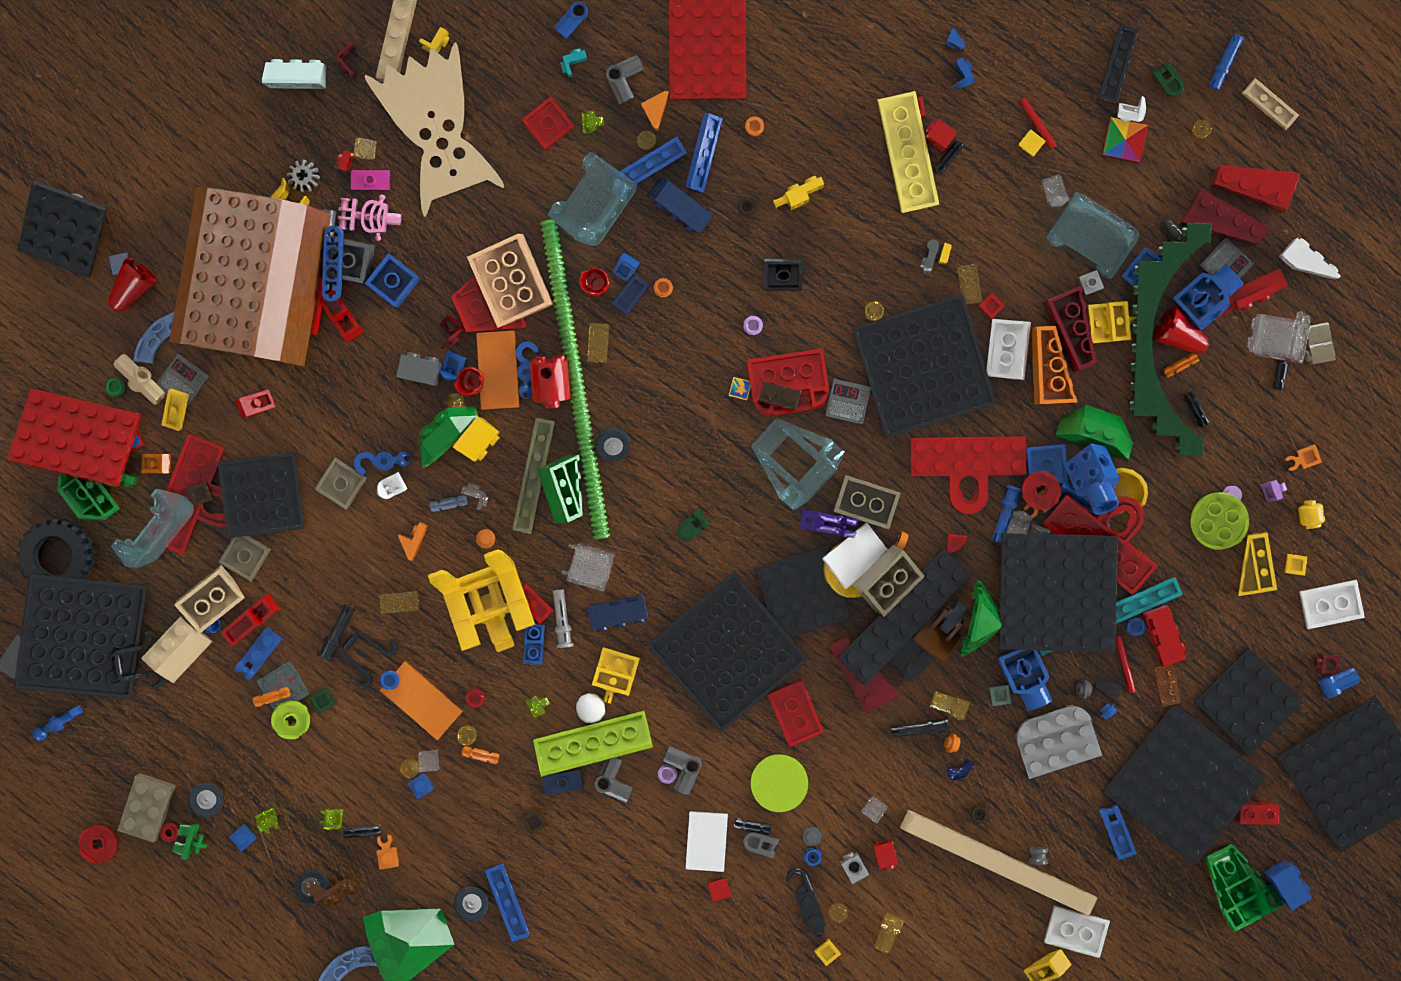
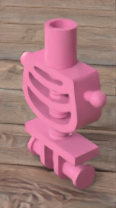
[337,195,402,241]

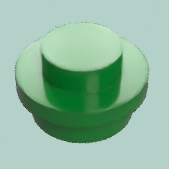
[106,378,125,397]

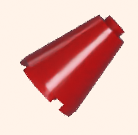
[107,258,157,312]
[1154,307,1209,354]

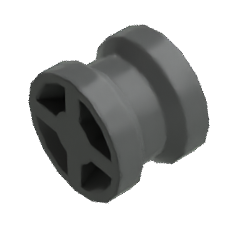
[1029,847,1048,865]

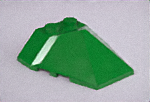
[959,580,1002,657]
[1205,844,1284,933]
[363,908,455,981]

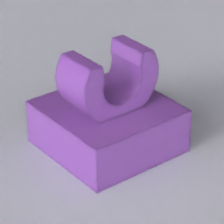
[1261,480,1287,503]

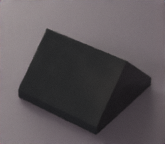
[764,259,803,291]

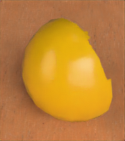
[1114,468,1148,514]

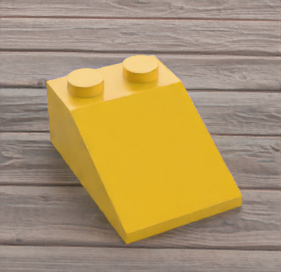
[453,417,500,462]

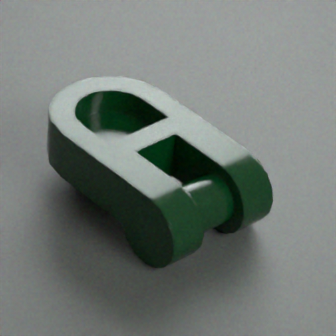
[1151,61,1184,97]
[677,509,712,541]

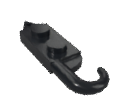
[786,867,826,940]

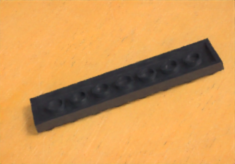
[837,549,970,685]

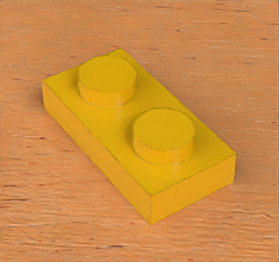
[161,388,189,431]

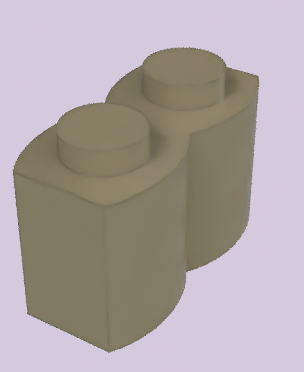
[1300,322,1336,365]

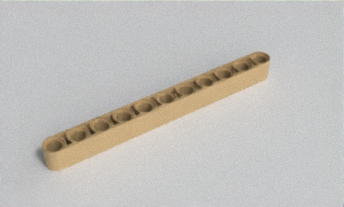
[900,810,1097,915]

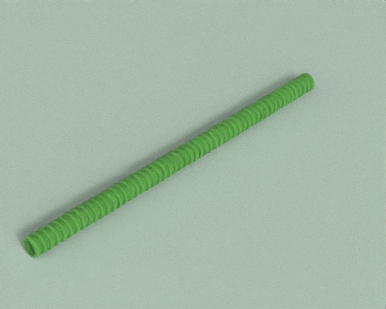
[540,219,610,540]

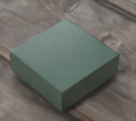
[989,684,1012,706]

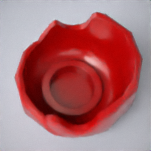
[579,267,610,297]
[454,367,485,396]

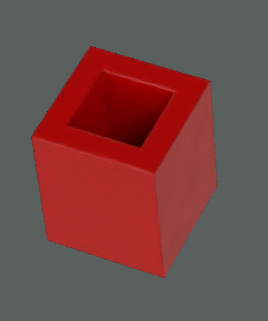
[873,839,898,871]

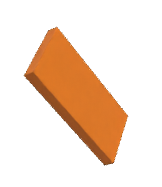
[476,331,520,410]
[380,661,463,740]

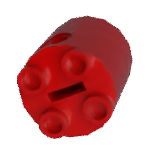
[529,355,571,408]

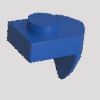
[951,57,975,89]
[440,351,467,381]

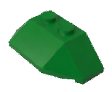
[1055,405,1133,461]
[419,406,479,469]
[57,474,120,520]

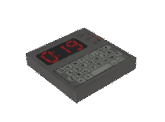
[1199,237,1254,278]
[156,353,210,407]
[825,379,871,425]

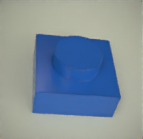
[408,773,434,799]
[229,824,257,852]

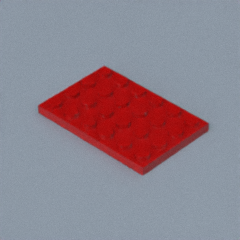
[669,0,746,100]
[7,388,142,488]

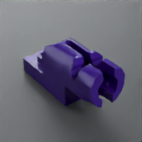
[800,510,858,538]

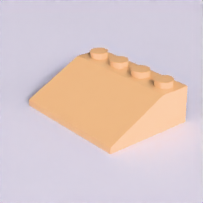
[467,234,554,328]

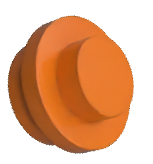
[654,278,673,297]
[476,529,495,549]
[944,734,960,753]

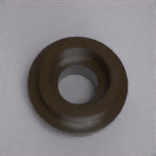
[738,197,757,217]

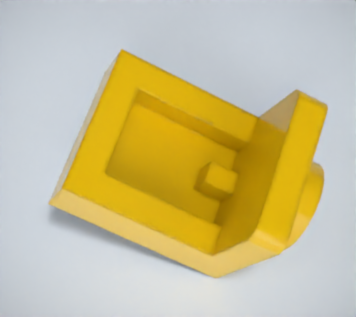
[419,27,449,53]

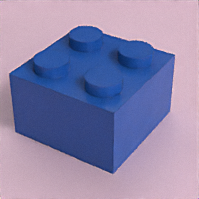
[365,253,421,309]
[1264,860,1312,911]

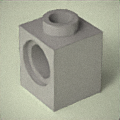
[1076,270,1104,296]
[840,852,869,884]

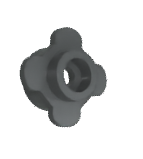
[1076,679,1092,699]

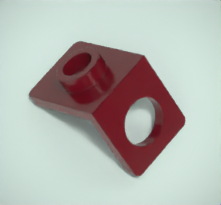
[335,42,356,78]
[440,314,465,351]
[1314,654,1340,675]

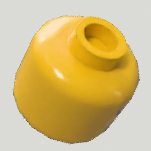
[1298,500,1325,529]

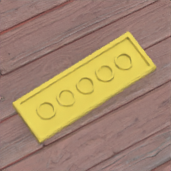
[877,91,939,213]

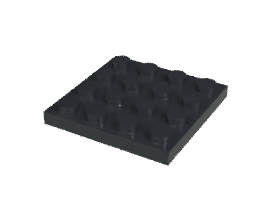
[17,180,107,278]
[218,452,305,538]
[755,545,851,637]
[1194,647,1303,756]

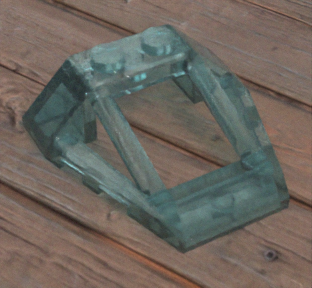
[751,418,845,510]

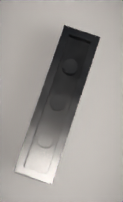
[1097,25,1139,105]

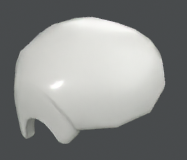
[576,693,605,724]

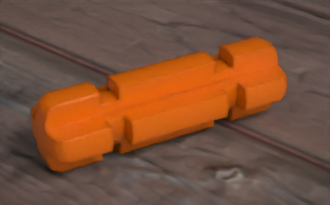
[1162,353,1199,378]
[253,687,291,707]
[462,746,499,764]

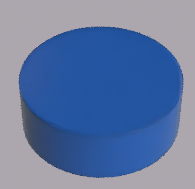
[1126,616,1146,636]
[380,670,400,690]

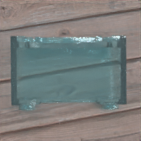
[548,152,637,246]
[1046,192,1140,279]
[111,489,194,569]

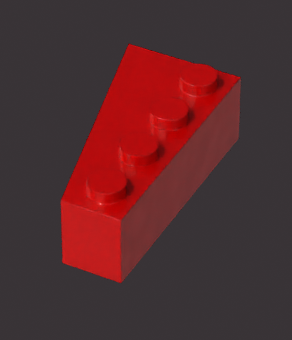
[1210,165,1300,212]

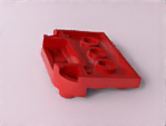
[747,348,829,416]

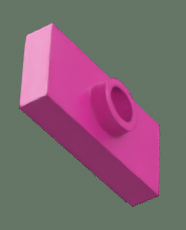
[351,170,390,190]

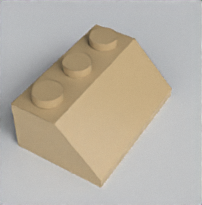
[174,565,245,634]
[141,616,213,683]

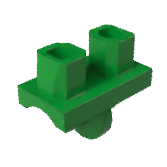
[172,823,207,860]

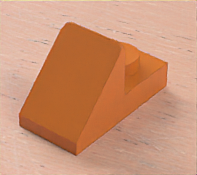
[141,454,172,473]
[398,522,428,561]

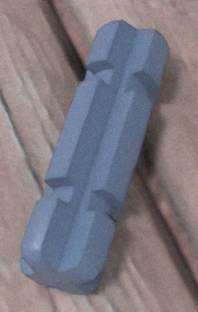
[430,495,468,512]

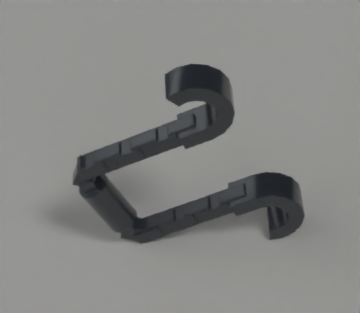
[340,630,398,688]
[113,631,164,688]

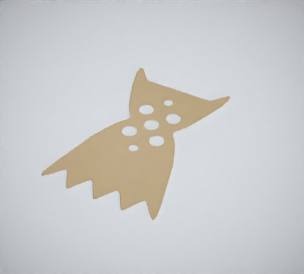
[365,42,504,217]

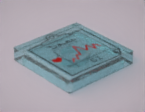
[257,661,310,709]

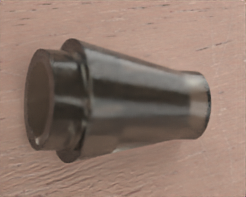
[1160,216,1185,242]

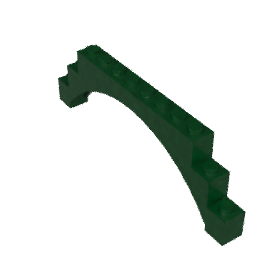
[1129,223,1211,456]

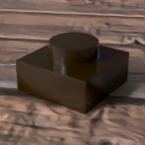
[187,482,213,506]
[521,808,547,835]

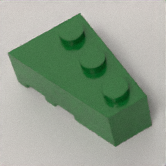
[537,455,583,523]

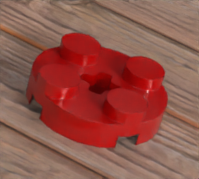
[1021,471,1061,510]
[78,824,119,863]

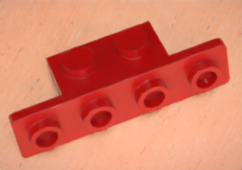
[1218,269,1288,317]

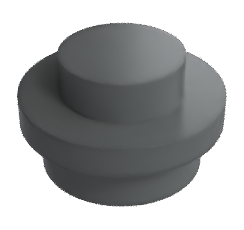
[803,827,822,846]

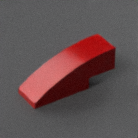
[322,281,364,343]
[220,594,281,647]

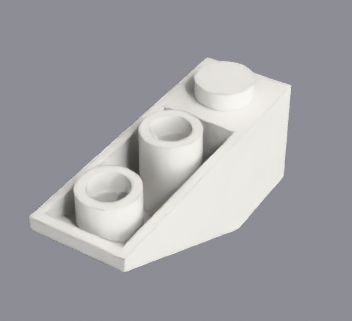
[1278,238,1341,280]

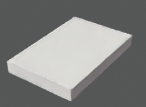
[986,319,1031,380]
[822,523,888,589]
[1299,580,1365,629]
[686,811,728,872]
[1043,905,1110,958]

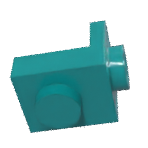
[560,48,588,77]

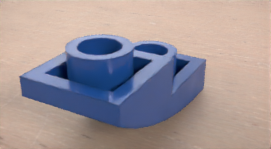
[523,624,545,665]

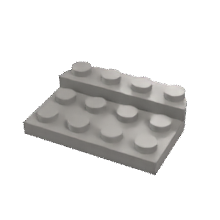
[1016,705,1102,779]

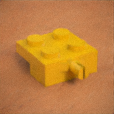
[773,176,824,210]
[1086,301,1136,343]
[592,647,640,704]

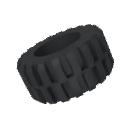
[17,519,96,579]

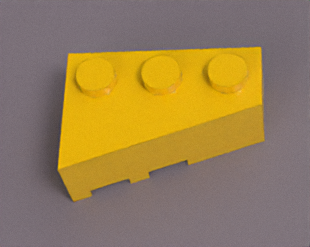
[1238,532,1277,596]

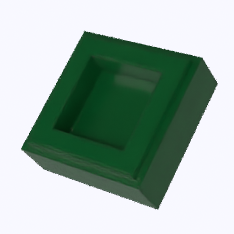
[309,687,336,714]

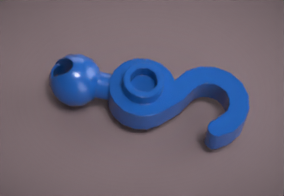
[516,341,539,399]
[354,451,411,475]
[32,705,83,741]

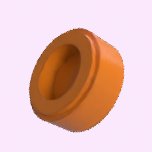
[745,116,764,136]
[894,531,908,550]

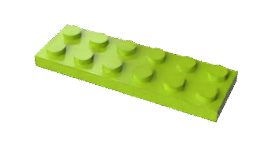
[533,711,653,776]

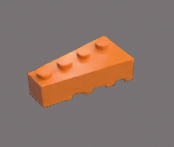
[1031,326,1078,404]

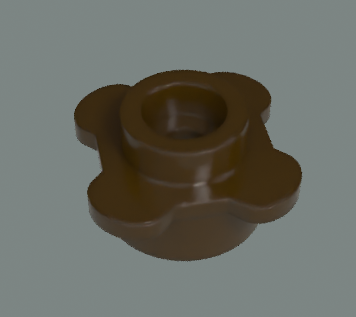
[968,803,990,825]

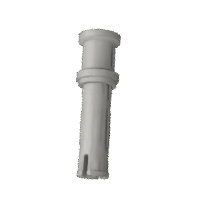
[552,589,574,648]

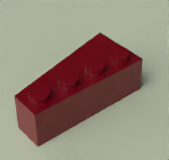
[1179,189,1269,246]
[1042,285,1097,373]
[829,636,900,714]

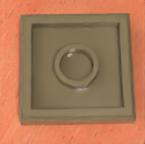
[314,457,368,510]
[218,536,271,582]

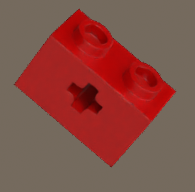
[924,119,957,153]
[1236,802,1279,825]

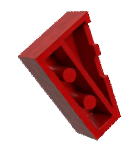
[1141,604,1187,667]

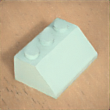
[262,59,326,89]

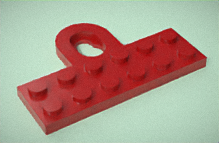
[147,434,226,555]
[910,436,1026,514]
[1043,494,1158,595]

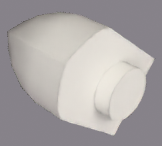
[1117,96,1146,122]
[377,472,407,499]

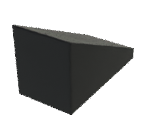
[1094,677,1123,697]

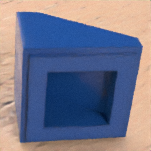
[945,28,966,52]
[612,253,640,282]

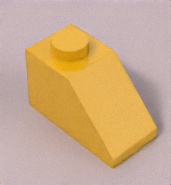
[1024,949,1071,981]

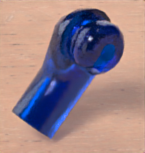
[947,758,975,780]

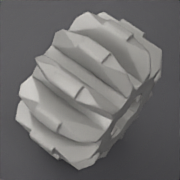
[287,159,320,193]

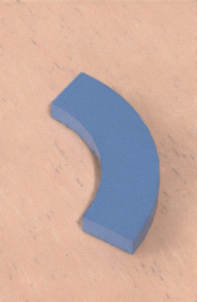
[133,312,174,364]
[318,945,377,981]

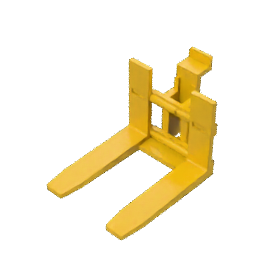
[428,550,535,652]

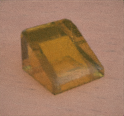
[353,137,377,160]

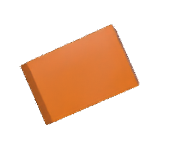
[641,91,669,131]

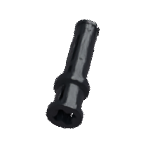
[316,604,355,662]
[891,717,950,738]

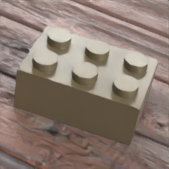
[833,475,901,529]
[853,545,925,617]
[117,773,176,843]

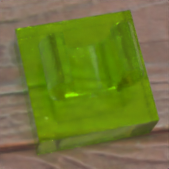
[582,111,604,133]
[526,696,550,718]
[256,808,279,834]
[320,808,343,829]

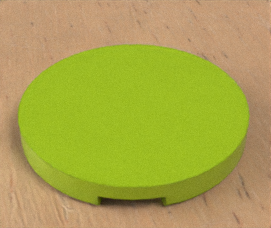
[1190,492,1249,550]
[751,754,808,812]

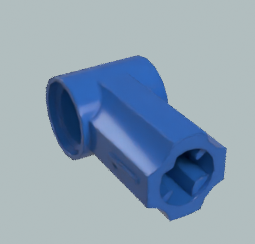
[554,2,588,39]
[1318,667,1360,699]

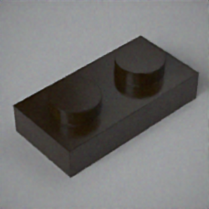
[759,382,801,411]

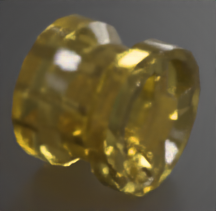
[864,301,884,321]
[446,393,466,408]
[457,725,478,745]

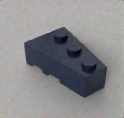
[647,178,713,234]
[587,594,649,632]

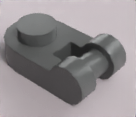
[921,239,939,275]
[743,832,780,858]

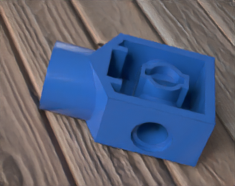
[1173,264,1244,331]
[1064,444,1120,514]
[996,650,1052,711]

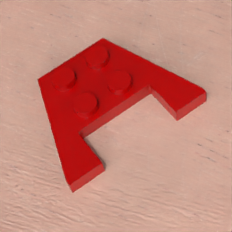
[451,276,526,333]

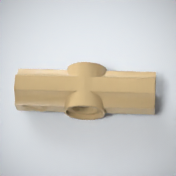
[113,353,166,405]

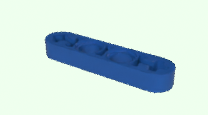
[322,226,344,301]

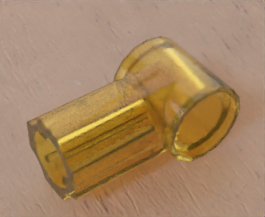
[930,691,971,720]
[874,912,904,953]

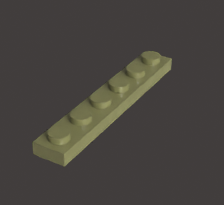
[512,418,555,534]

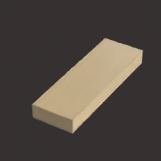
[1241,78,1299,131]

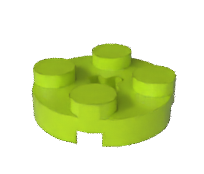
[271,701,310,739]

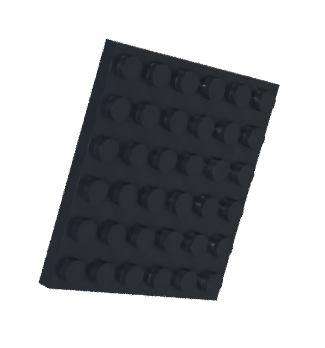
[852,294,996,438]
[998,533,1118,652]
[647,571,809,732]
[14,573,147,699]
[1277,694,1401,852]
[1103,703,1267,866]

